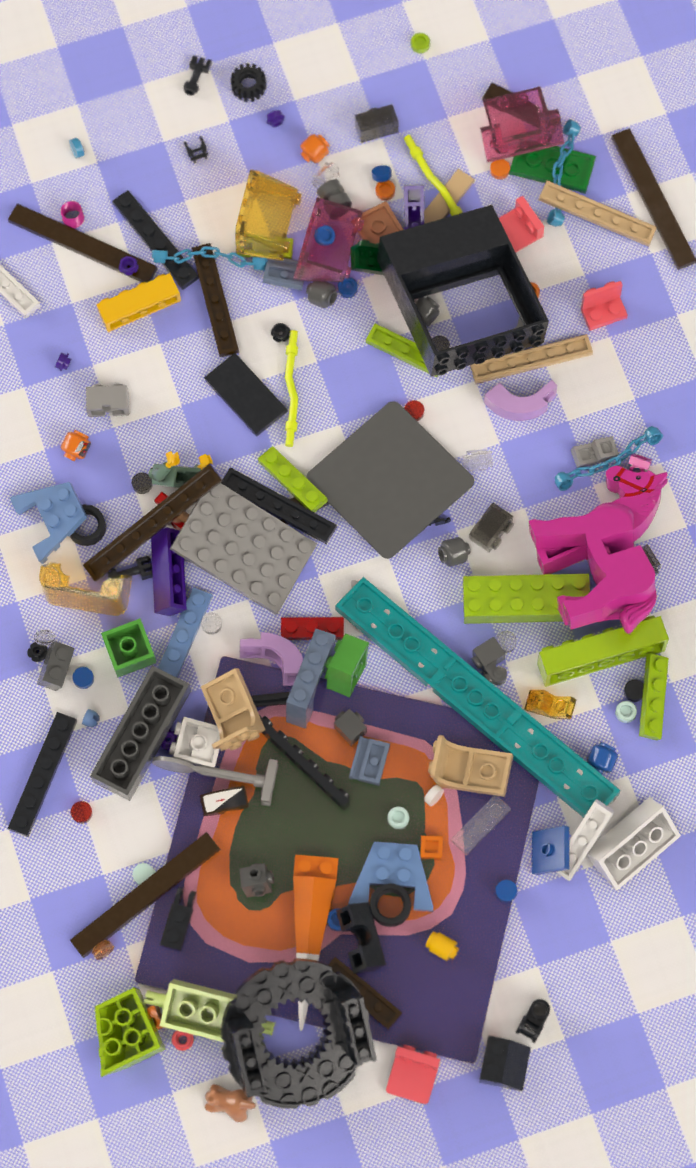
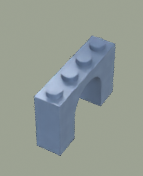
[286,629,336,729]

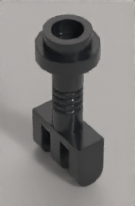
[183,55,212,96]
[107,556,153,585]

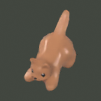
[205,1084,256,1122]

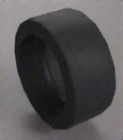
[70,504,106,546]
[370,884,411,927]

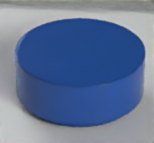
[372,165,392,182]
[314,225,335,246]
[338,277,358,298]
[72,667,94,689]
[495,880,517,903]
[327,908,341,931]

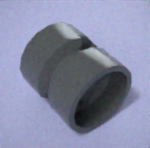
[317,179,352,217]

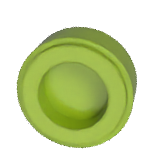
[411,33,430,53]

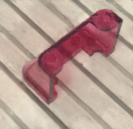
[293,197,364,282]

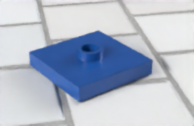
[532,825,569,875]

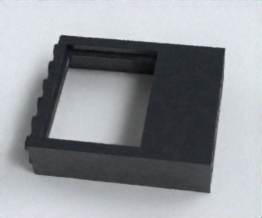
[377,205,549,377]

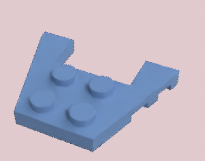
[10,482,88,564]
[349,842,433,912]

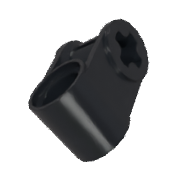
[515,999,550,1044]

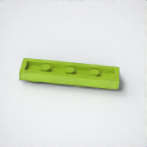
[365,323,438,378]
[257,446,328,513]
[639,653,669,741]

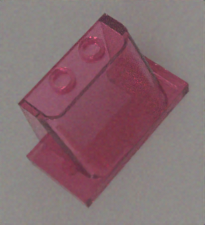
[480,87,564,163]

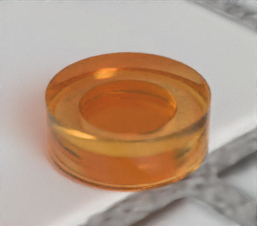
[92,940,114,960]

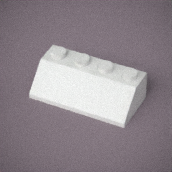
[587,797,681,891]

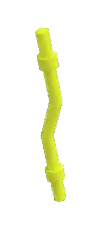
[404,135,463,216]
[285,330,299,447]

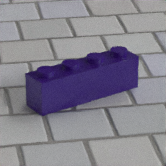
[151,527,187,616]

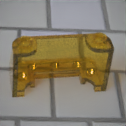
[235,170,302,261]
[39,562,132,616]

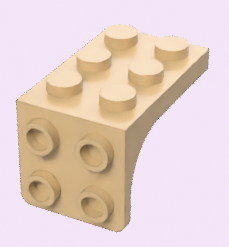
[201,668,265,751]
[428,735,513,797]

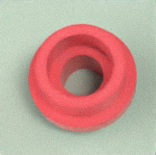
[172,1030,194,1051]

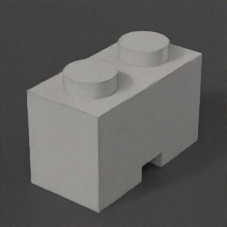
[86,383,129,417]

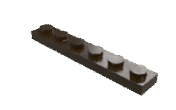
[191,243,239,357]

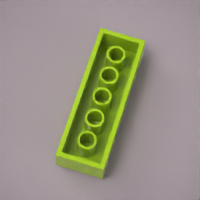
[463,574,590,624]
[537,615,669,687]

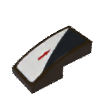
[199,786,249,816]

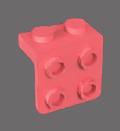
[386,1045,440,1104]

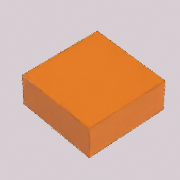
[421,836,443,860]

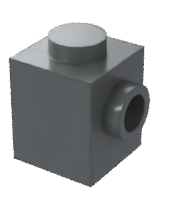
[334,709,367,746]

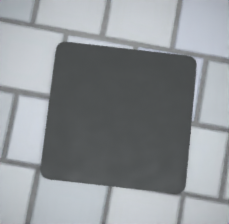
[307,401,474,559]

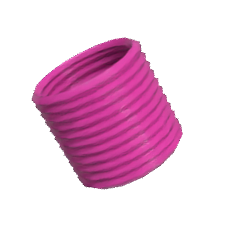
[60,201,84,228]

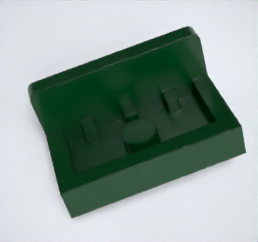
[350,240,384,275]

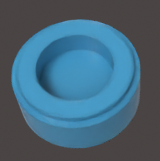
[69,138,84,158]

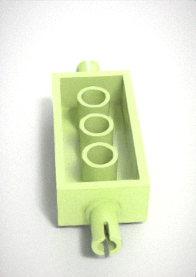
[144,979,275,1042]

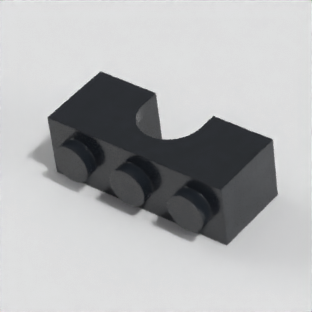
[336,902,386,974]

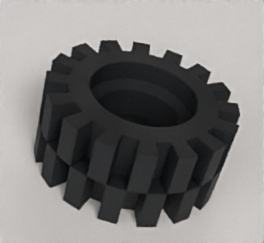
[231,63,266,102]

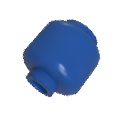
[587,742,618,775]

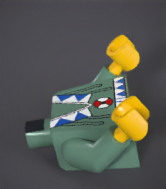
[149,451,213,488]

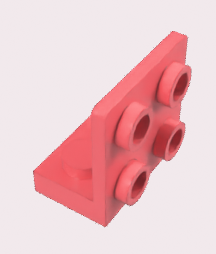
[499,196,544,253]
[581,281,628,331]

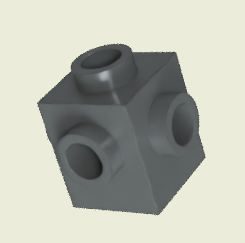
[240,863,274,898]

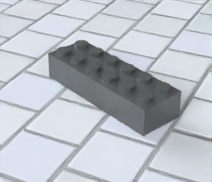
[90,665,191,801]

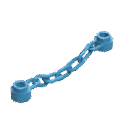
[547,119,581,227]
[152,246,268,270]
[555,426,663,491]

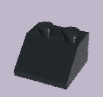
[479,1035,531,1092]

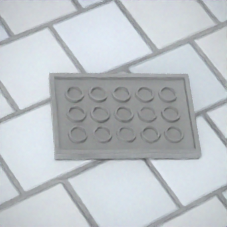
[170,483,317,615]

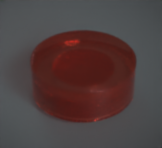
[404,400,425,421]
[71,801,93,824]

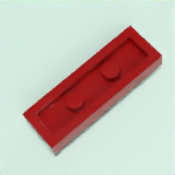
[281,617,344,640]

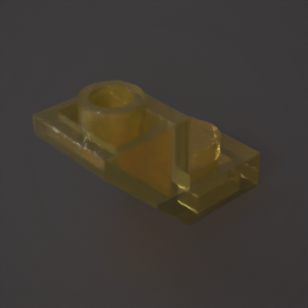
[524,690,576,719]

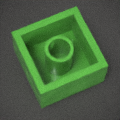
[101,618,157,678]
[325,633,369,697]

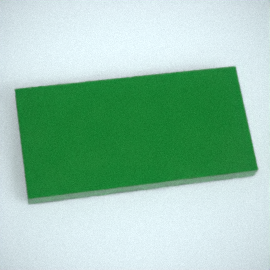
[509,137,596,193]

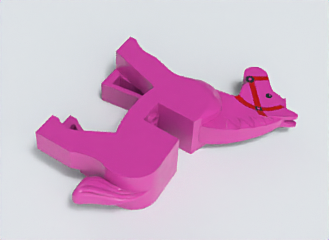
[529,466,668,634]

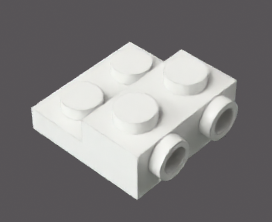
[169,717,220,768]

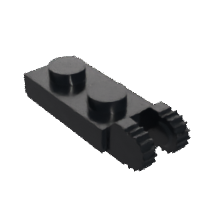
[160,887,196,951]

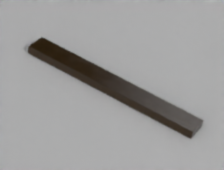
[611,128,696,270]
[8,203,158,282]
[83,464,224,581]
[70,832,221,958]

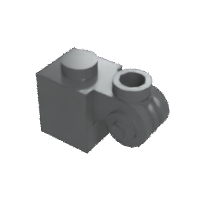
[471,637,507,685]

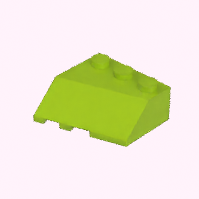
[95,987,166,1077]

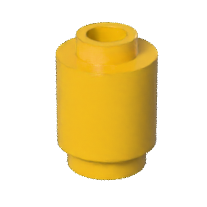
[425,931,459,961]

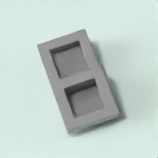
[571,436,619,468]

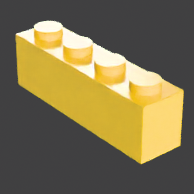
[96,273,181,332]

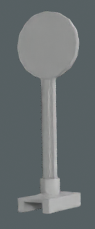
[152,756,278,806]

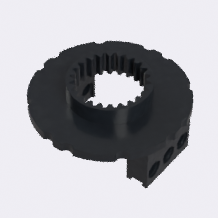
[220,958,377,1109]

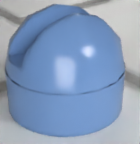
[82,709,100,727]

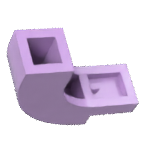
[484,380,557,421]
[240,632,303,686]

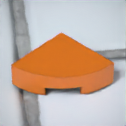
[147,1005,165,1030]

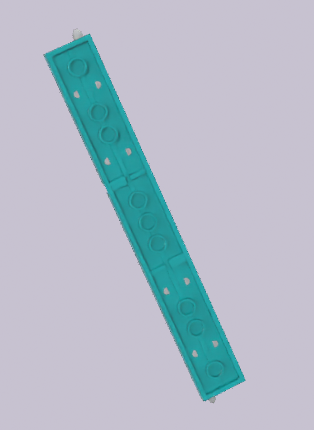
[335,577,621,818]

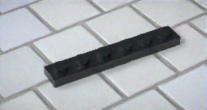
[112,190,199,290]
[221,467,337,545]
[8,712,77,837]
[259,715,350,811]

